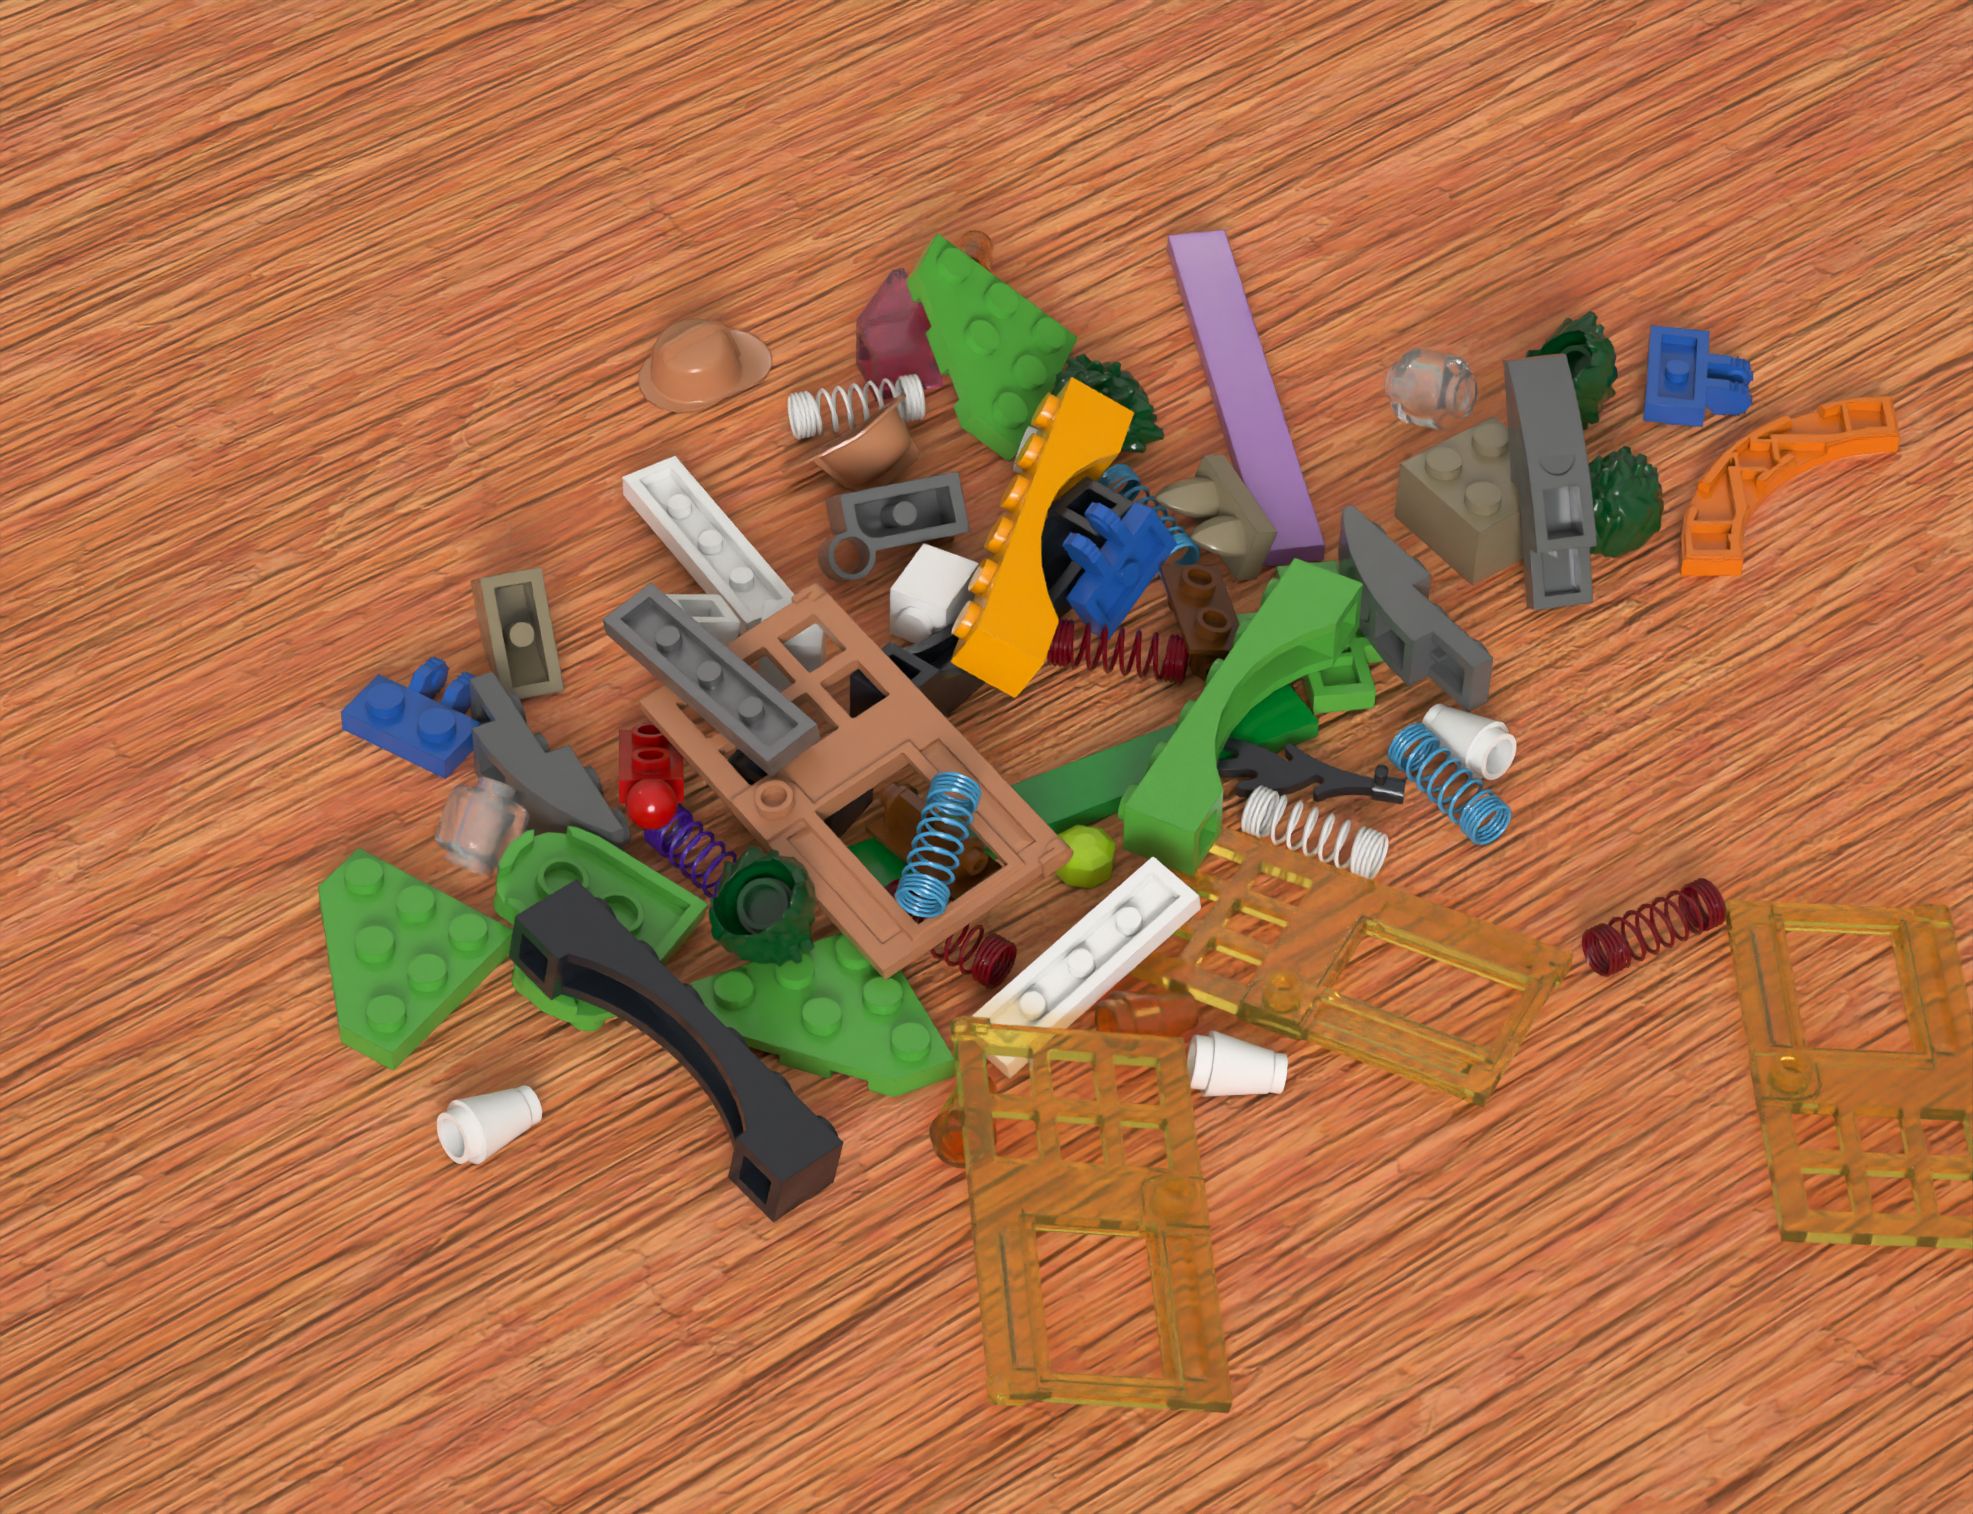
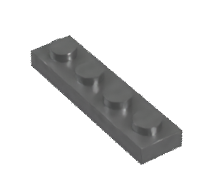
[603,583,820,777]

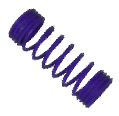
[644,803,737,898]

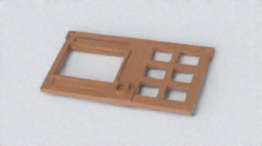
[639,582,1074,980]

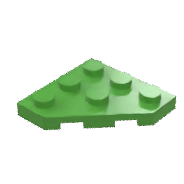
[906,233,1078,462]
[318,848,513,1071]
[690,933,955,1097]

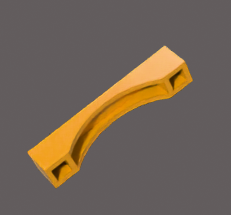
[950,377,1134,699]

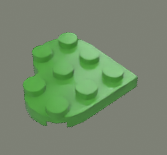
[493,826,708,1031]

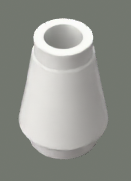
[1422,704,1517,780]
[1185,1030,1288,1097]
[437,1085,542,1164]

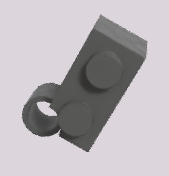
[818,471,970,582]

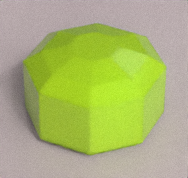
[1055,825,1116,889]

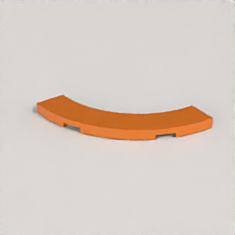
[1679,396,1900,576]

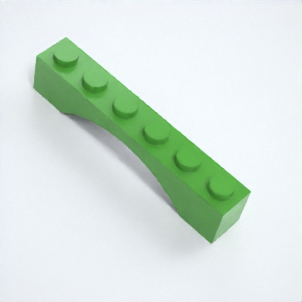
[1118,558,1363,876]

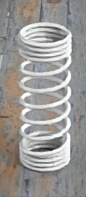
[788,373,926,440]
[1241,785,1389,881]

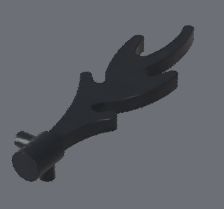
[1217,737,1406,805]

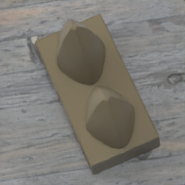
[1154,455,1278,580]

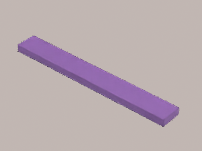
[1167,230,1325,567]

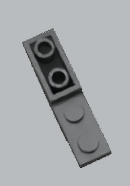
[1503,353,1597,610]
[1338,505,1493,712]
[469,671,631,851]

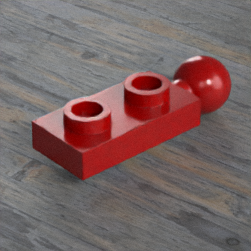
[619,722,684,830]

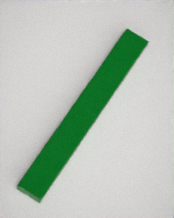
[847,684,1319,888]

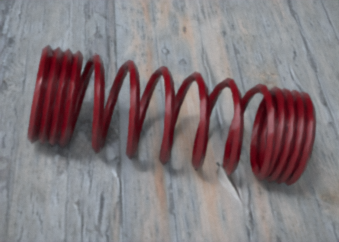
[1047,618,1189,684]
[1582,878,1726,977]
[885,879,1017,989]

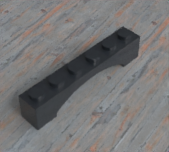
[849,476,1134,718]
[509,879,843,1222]

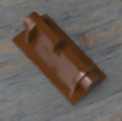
[1159,564,1240,681]
[866,782,1002,901]

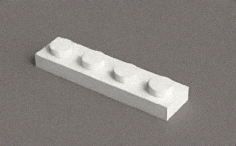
[622,456,795,635]
[961,857,1201,1079]

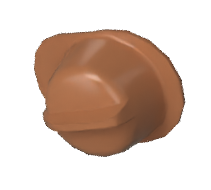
[639,318,772,413]
[781,393,920,491]

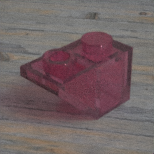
[856,268,943,401]

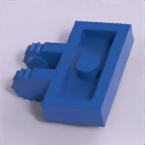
[1643,325,1754,427]
[1062,502,1177,640]
[341,656,482,779]

